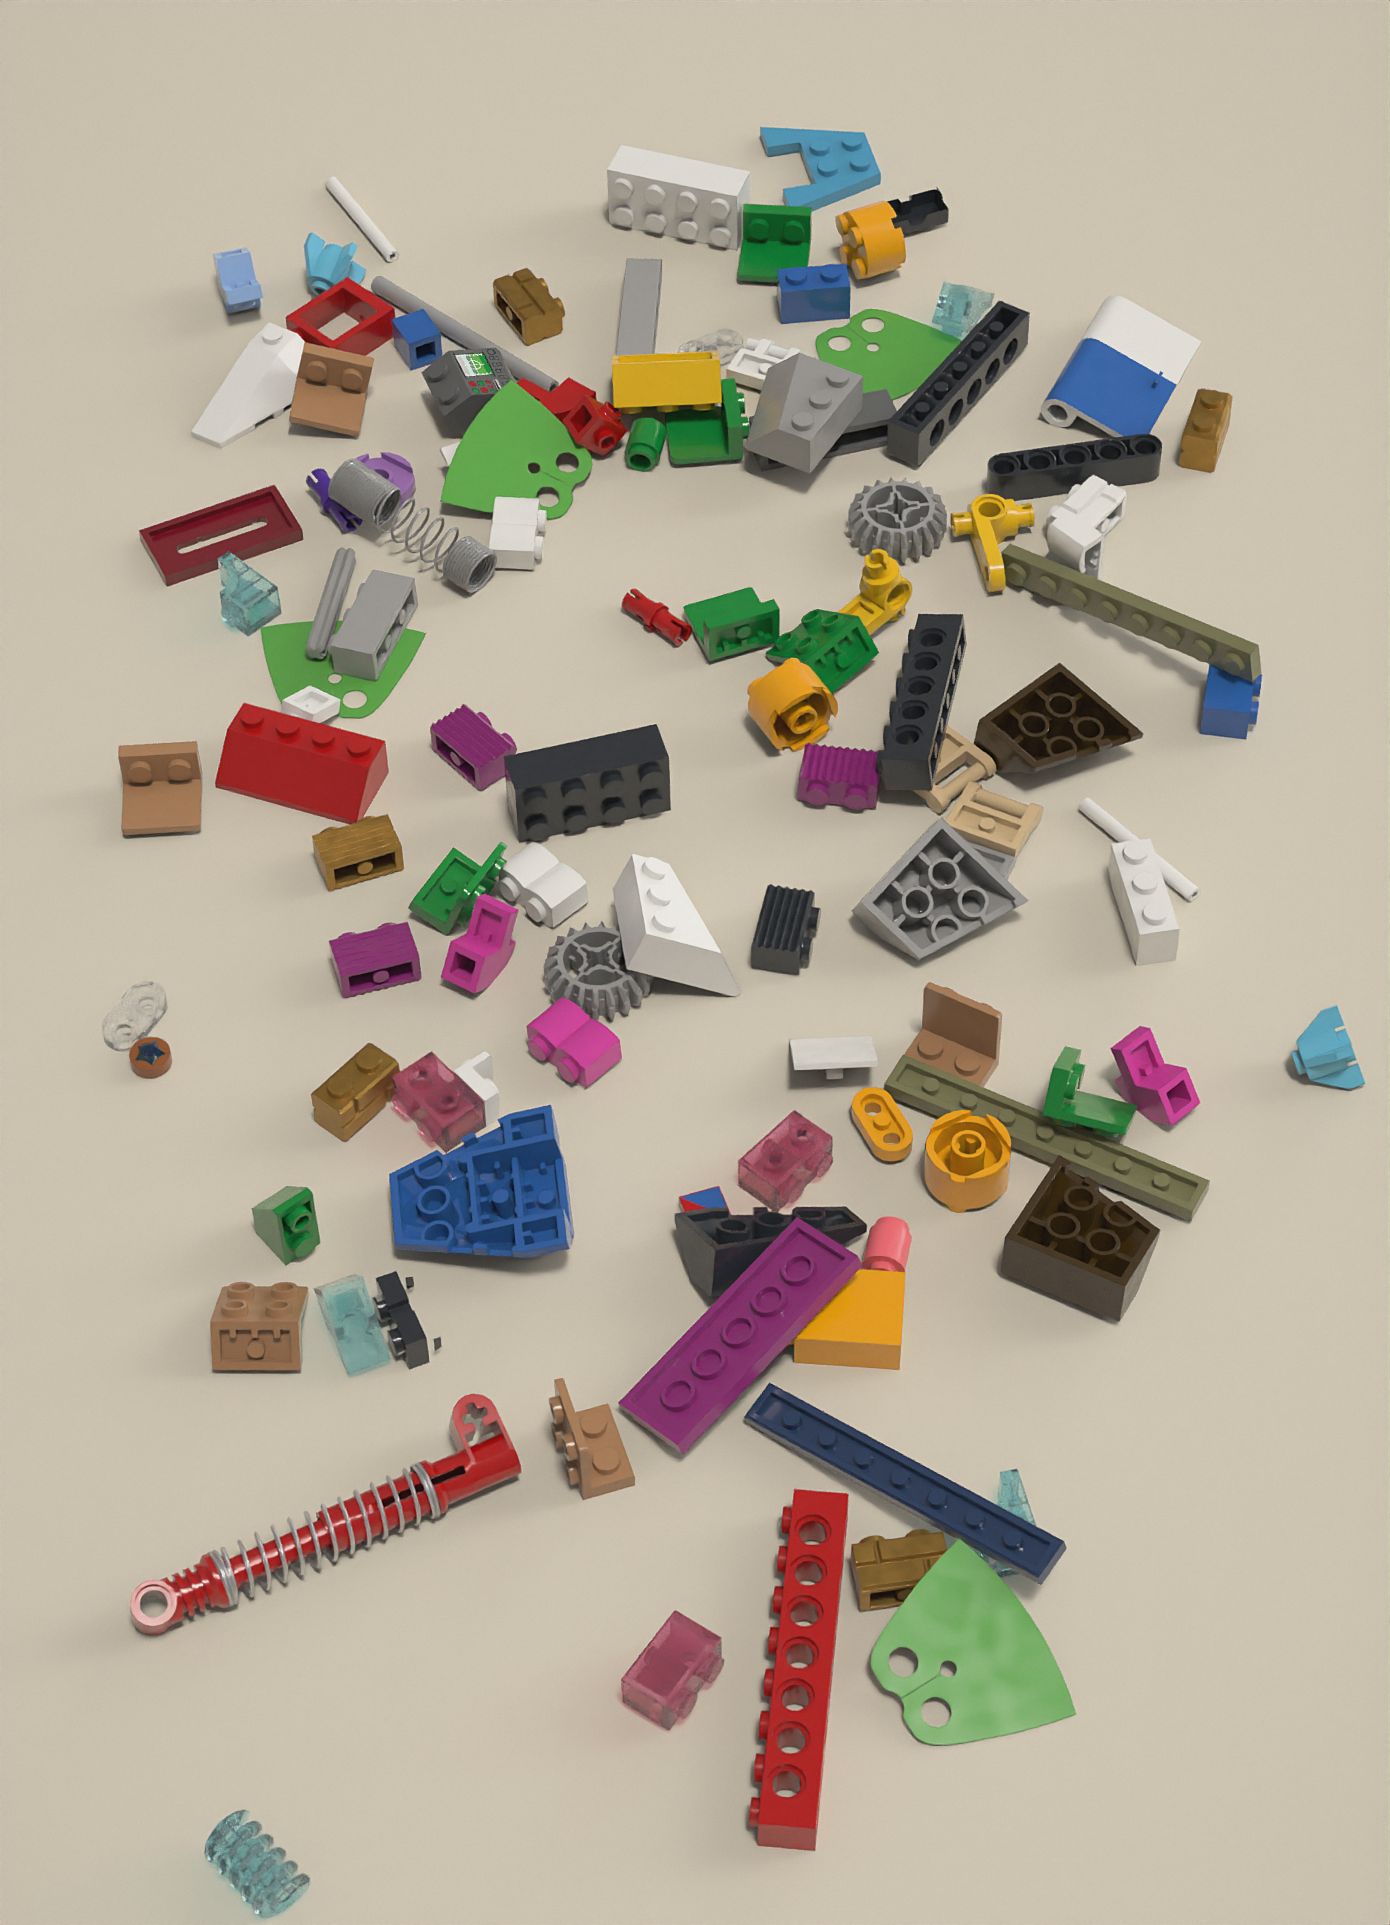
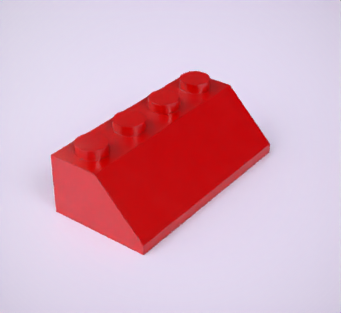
[215,703,389,825]

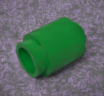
[624,417,667,472]

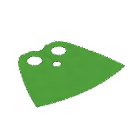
[815,309,962,400]
[440,380,593,519]
[261,621,426,718]
[870,1538,1076,1745]

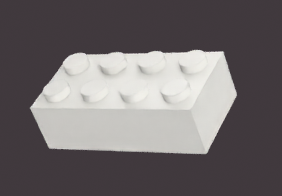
[607,145,750,251]

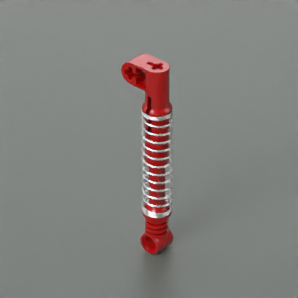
[130,1393,522,1635]

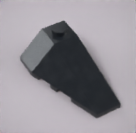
[674,1206,867,1298]

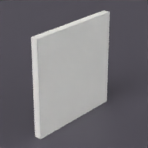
[790,1036,878,1079]

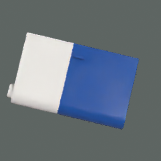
[1041,295,1201,438]

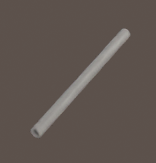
[371,276,559,392]

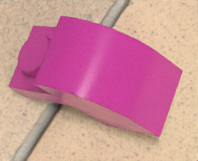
[441,894,519,994]
[1110,1026,1200,1126]

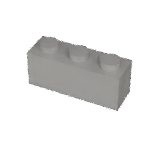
[328,569,418,681]

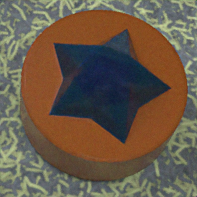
[129,1037,172,1078]

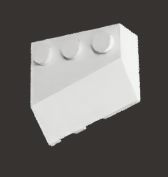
[613,854,741,997]

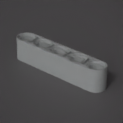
[616,258,662,355]

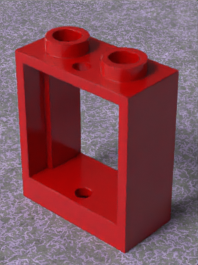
[285,277,396,356]

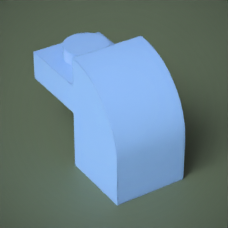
[212,247,263,313]

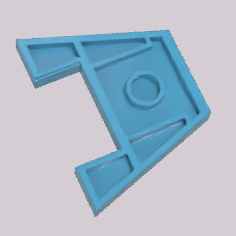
[760,127,881,212]

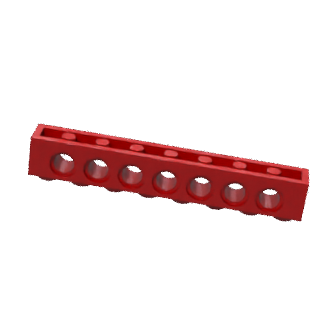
[749,1489,849,1851]

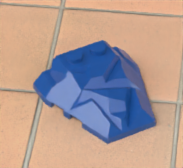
[389,1105,574,1258]

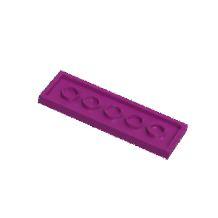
[618,1217,863,1455]

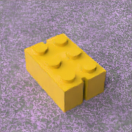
[611,351,722,413]

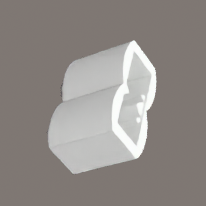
[489,497,547,570]
[1045,512,1106,580]
[498,842,588,927]

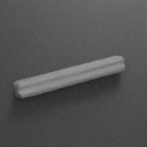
[305,547,356,659]

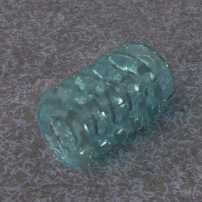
[204,1810,310,1918]

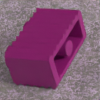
[430,704,517,791]
[798,743,882,810]
[329,922,422,999]

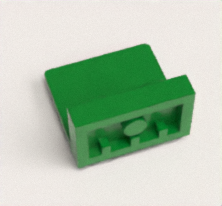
[737,203,812,282]
[683,587,780,661]
[766,609,879,694]
[1042,1046,1138,1137]

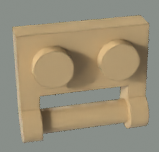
[913,725,996,813]
[945,781,1044,857]

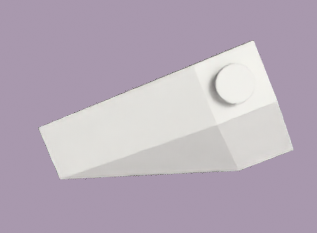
[191,322,304,449]

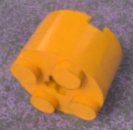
[835,201,906,280]
[747,658,838,751]
[924,1110,1011,1213]

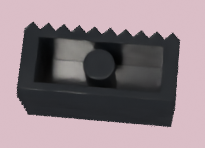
[751,884,821,974]

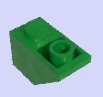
[252,1186,321,1266]

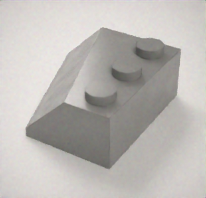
[746,353,863,474]
[851,817,1029,960]

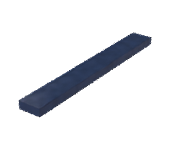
[744,1382,1067,1585]

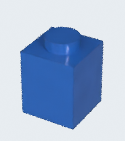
[391,309,443,371]

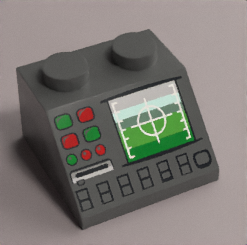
[421,347,516,436]

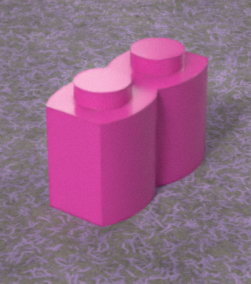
[526,997,622,1087]

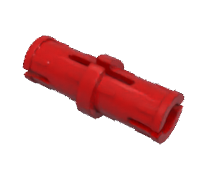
[621,588,692,646]

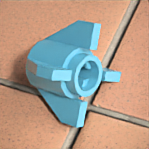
[304,232,366,296]
[1291,1005,1365,1089]

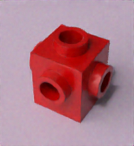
[562,394,628,457]

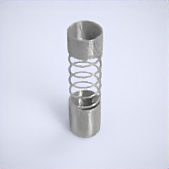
[328,458,497,593]

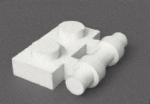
[726,338,815,390]

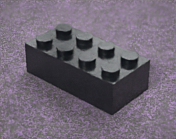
[504,724,671,843]

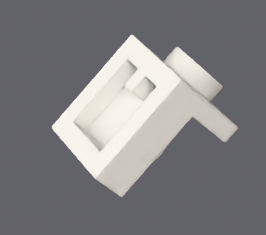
[281,686,340,723]
[454,1051,500,1127]

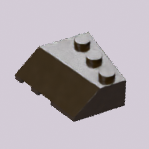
[974,663,1143,773]
[1000,1155,1160,1322]

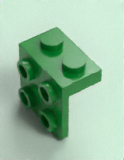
[665,378,749,464]
[408,842,507,935]

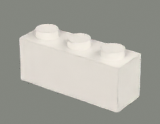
[1108,838,1180,966]

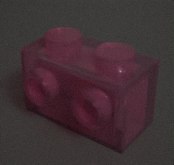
[392,1051,486,1153]
[738,1110,833,1212]
[621,1610,724,1731]

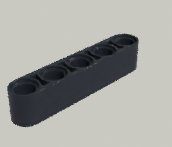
[986,434,1162,501]

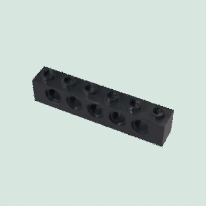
[887,300,1030,467]
[876,614,967,790]

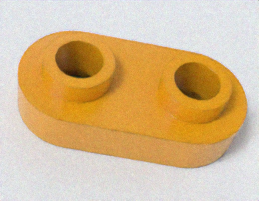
[852,1087,913,1161]

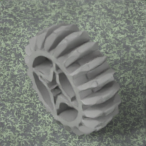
[848,477,947,563]
[543,921,654,1021]

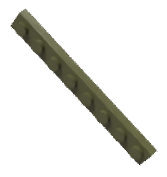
[1001,544,1261,682]
[884,1055,1210,1221]

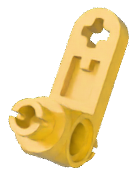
[950,494,1035,592]
[838,549,912,635]

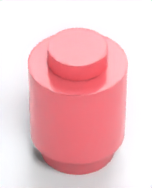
[862,1216,912,1272]

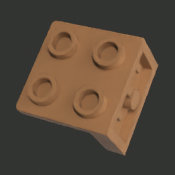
[289,342,374,436]
[118,741,203,835]
[904,982,1002,1087]
[210,1282,309,1370]
[549,1378,635,1500]

